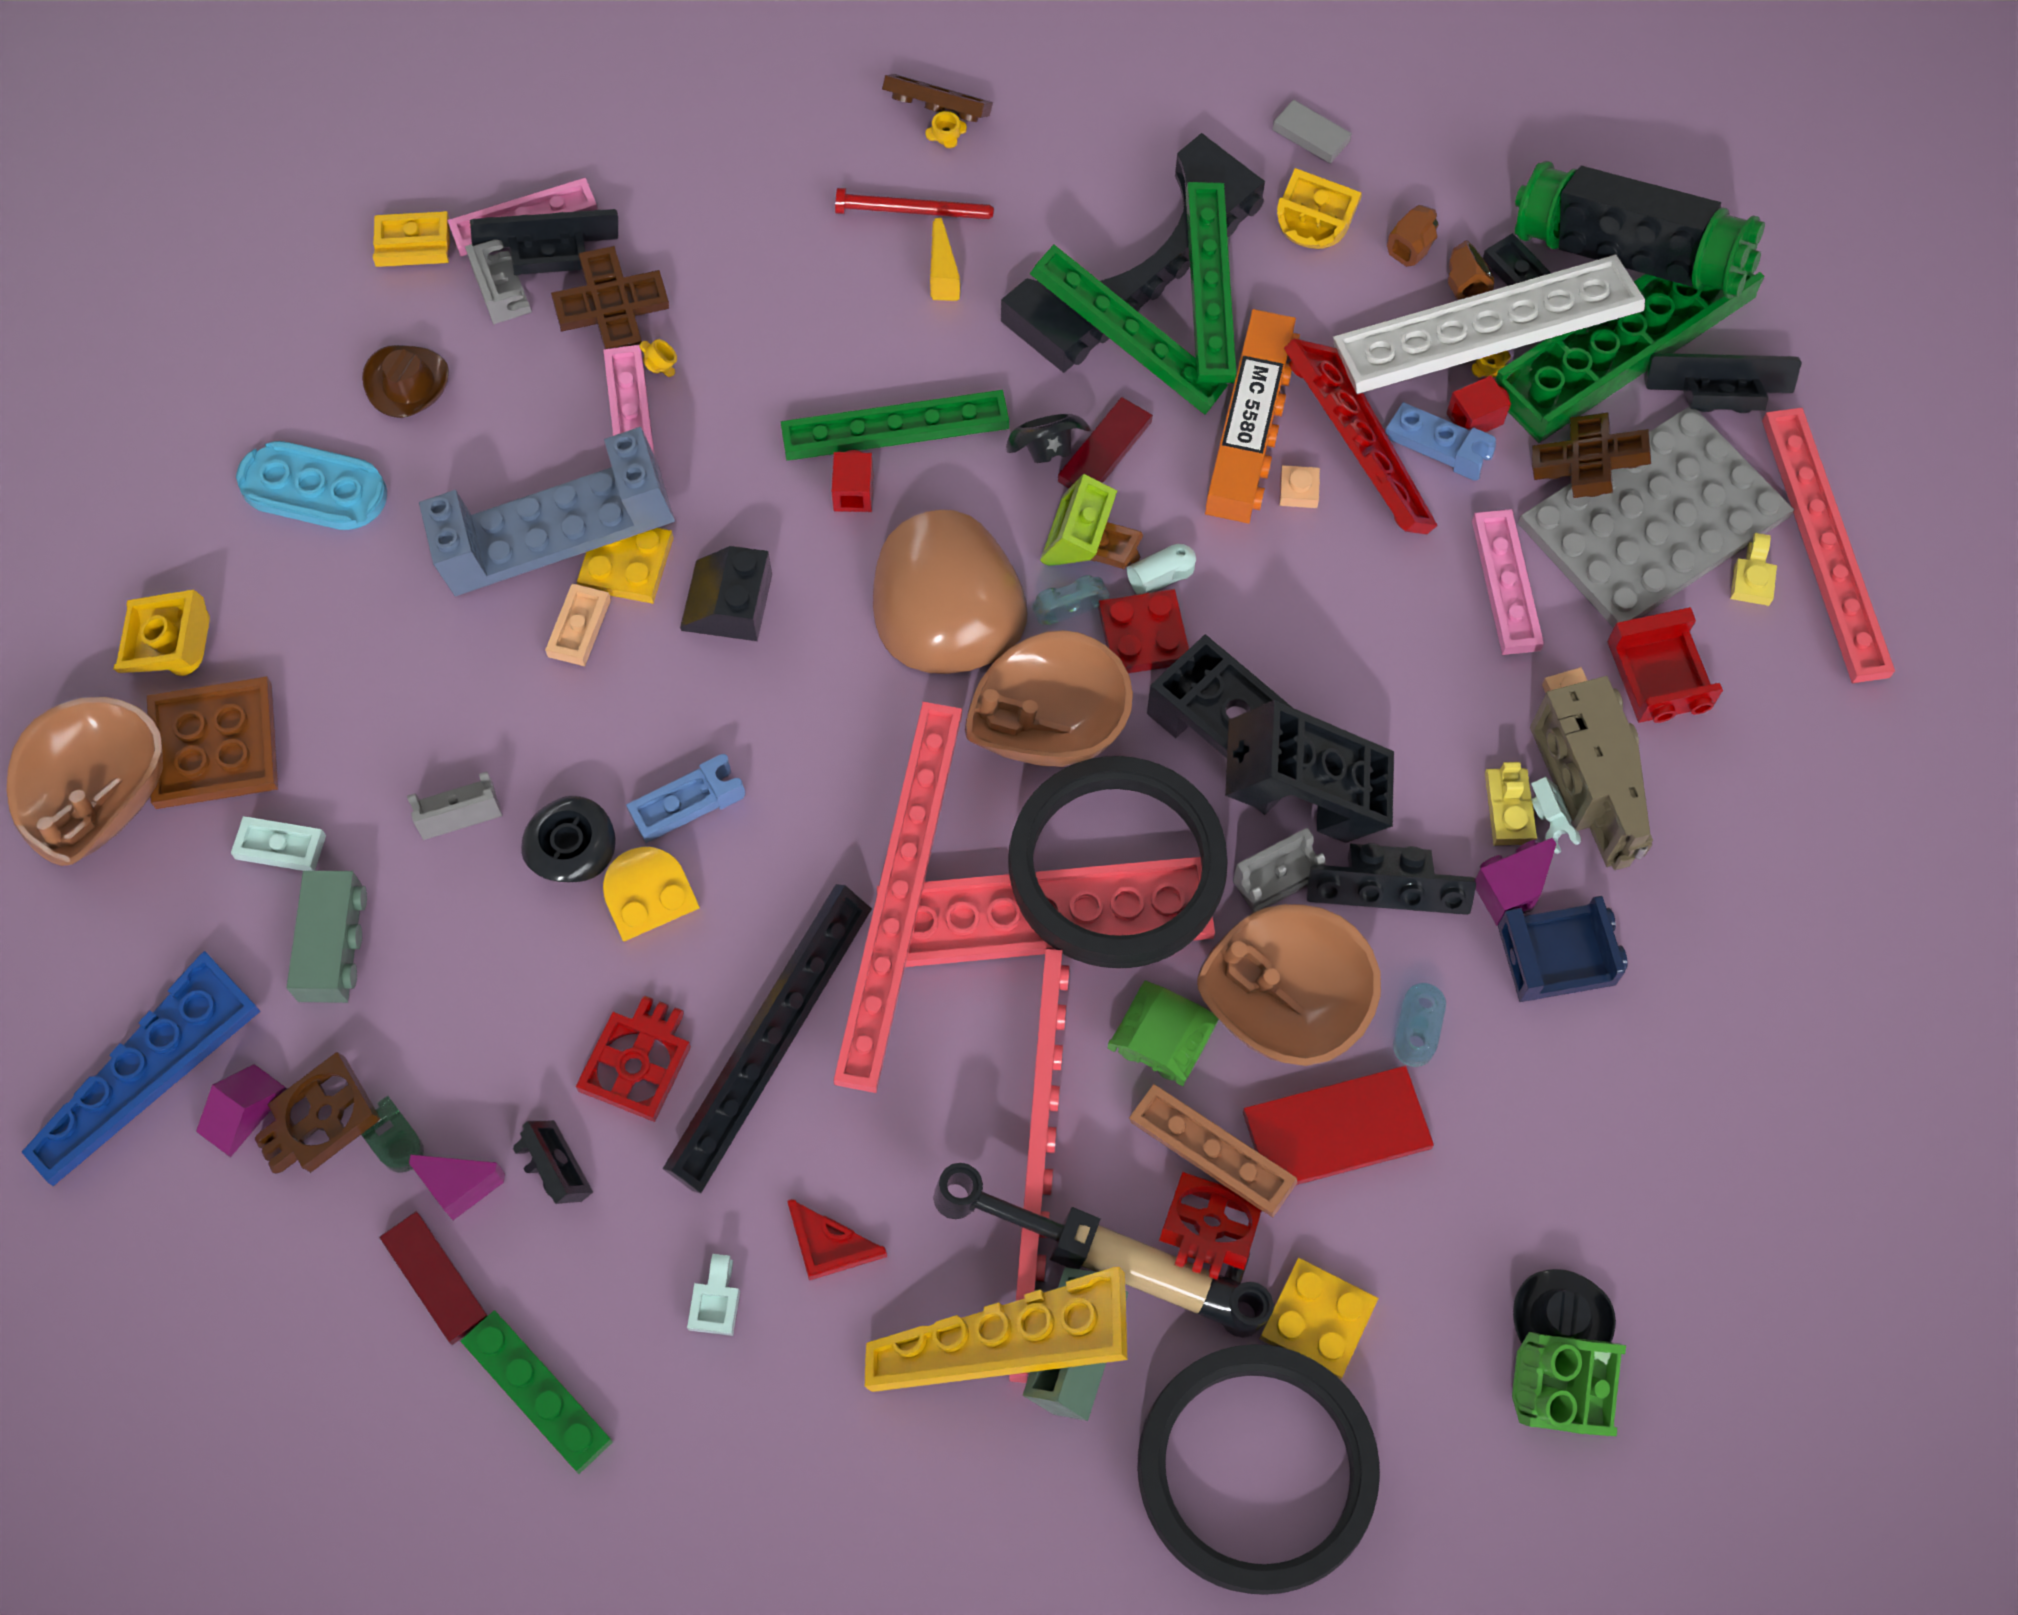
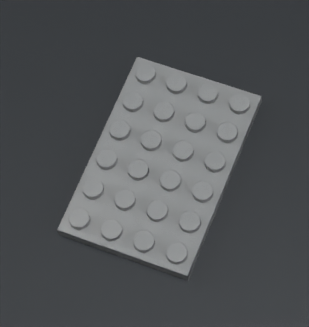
[1518,407,1794,628]

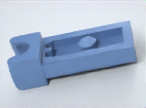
[1385,402,1496,481]
[626,754,745,843]

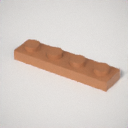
[1129,1084,1298,1218]

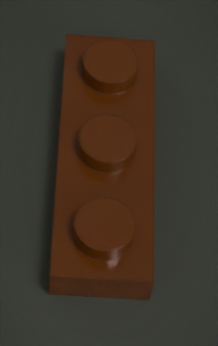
[882,74,993,122]

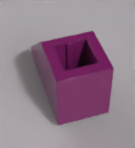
[1475,837,1557,926]

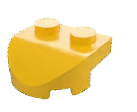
[1277,168,1362,249]
[603,847,700,942]

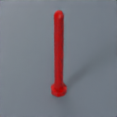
[835,188,994,219]

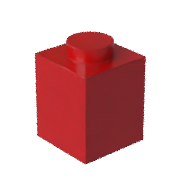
[1446,375,1511,433]
[831,450,874,512]

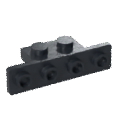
[470,209,618,275]
[1645,353,1802,413]
[1306,843,1476,915]

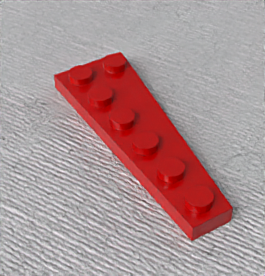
[1284,338,1438,535]

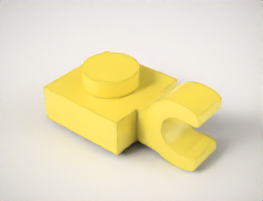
[1730,533,1777,606]

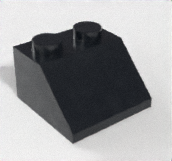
[680,546,772,642]

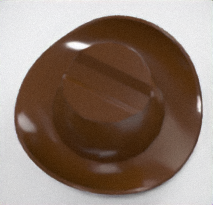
[362,345,449,418]

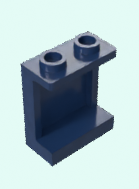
[1498,896,1628,1002]

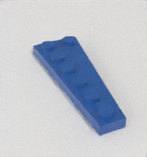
[22,951,261,1186]

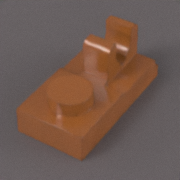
[1090,522,1143,569]

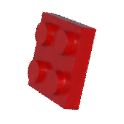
[1098,589,1189,674]

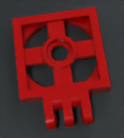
[575,996,691,1122]
[1159,1172,1262,1280]

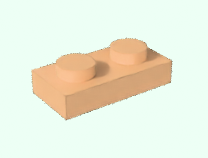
[545,584,611,666]

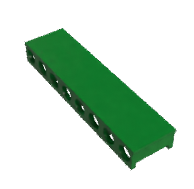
[1495,272,1765,443]

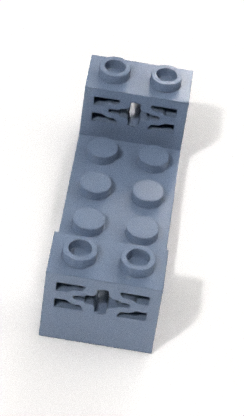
[419,427,675,596]

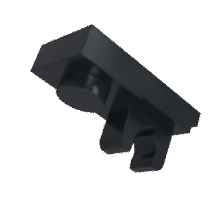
[513,1120,593,1204]

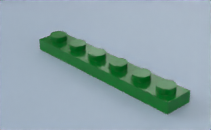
[1186,182,1236,383]
[1030,244,1228,415]
[780,390,1009,461]

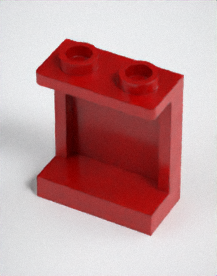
[1607,607,1723,723]

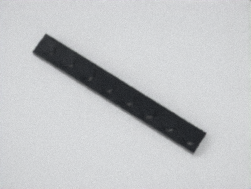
[662,884,872,1193]

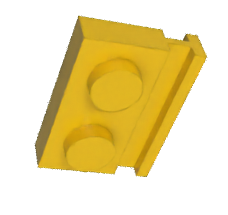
[372,211,450,267]

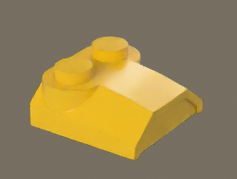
[113,589,210,676]

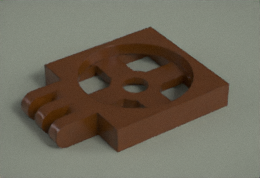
[255,1052,381,1174]

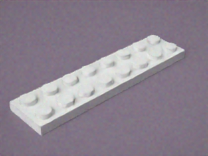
[1333,255,1645,394]

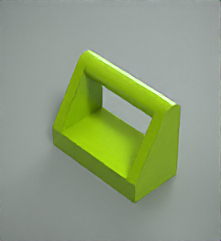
[1040,474,1117,566]

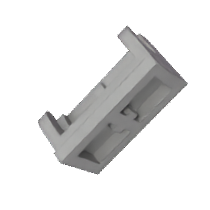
[465,240,532,324]
[407,772,502,840]
[1233,828,1325,913]

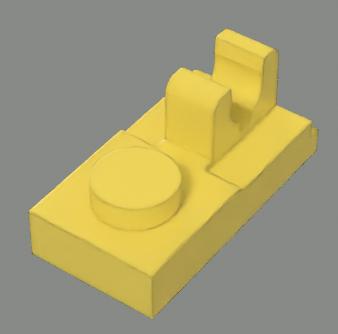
[1484,762,1537,846]

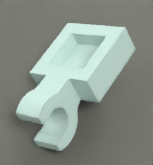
[1531,777,1581,854]
[687,1254,740,1336]

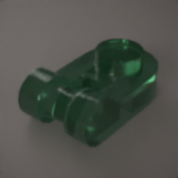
[361,1095,424,1173]

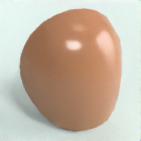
[873,510,1028,674]
[965,630,1133,767]
[6,697,163,866]
[1197,904,1381,1066]

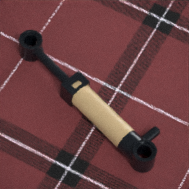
[933,1163,1274,1338]

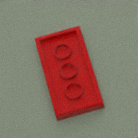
[1243,1065,1434,1185]

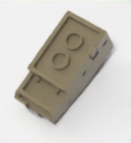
[1530,676,1653,870]

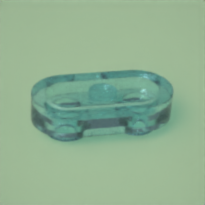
[1032,575,1109,625]
[1393,983,1446,1067]

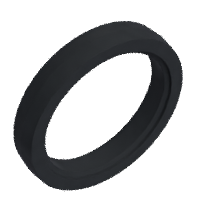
[1008,756,1228,969]
[1137,1344,1380,1595]

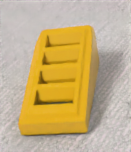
[930,218,960,301]

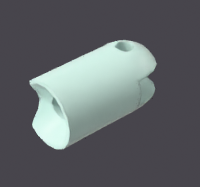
[1127,544,1196,595]

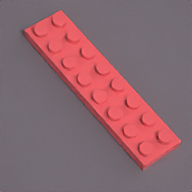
[877,857,1215,967]

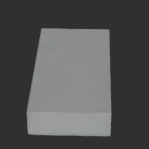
[1272,100,1352,164]

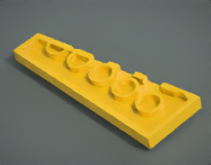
[864,1267,1128,1392]

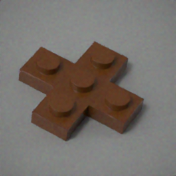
[551,246,669,349]
[1532,412,1652,498]

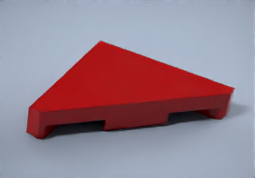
[787,1199,887,1281]

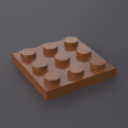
[147,676,278,809]

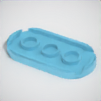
[236,441,387,530]

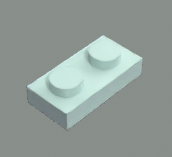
[231,816,326,871]

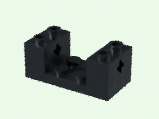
[1147,634,1293,815]
[1225,700,1394,843]

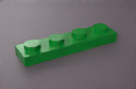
[460,1310,613,1474]

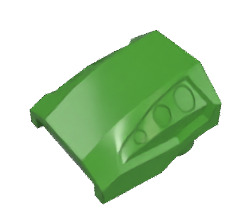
[1107,980,1219,1086]
[1512,1332,1626,1437]

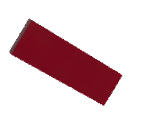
[1058,397,1153,488]
[379,1211,488,1345]

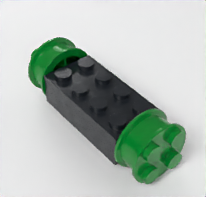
[1515,161,1765,299]

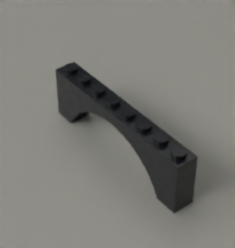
[1001,133,1265,373]

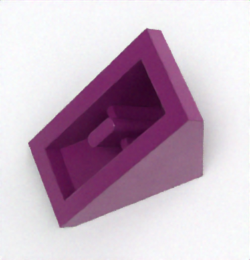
[196,1064,287,1158]
[409,1155,505,1221]

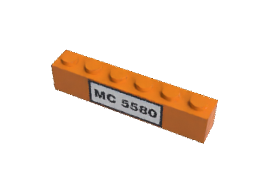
[1205,309,1300,524]

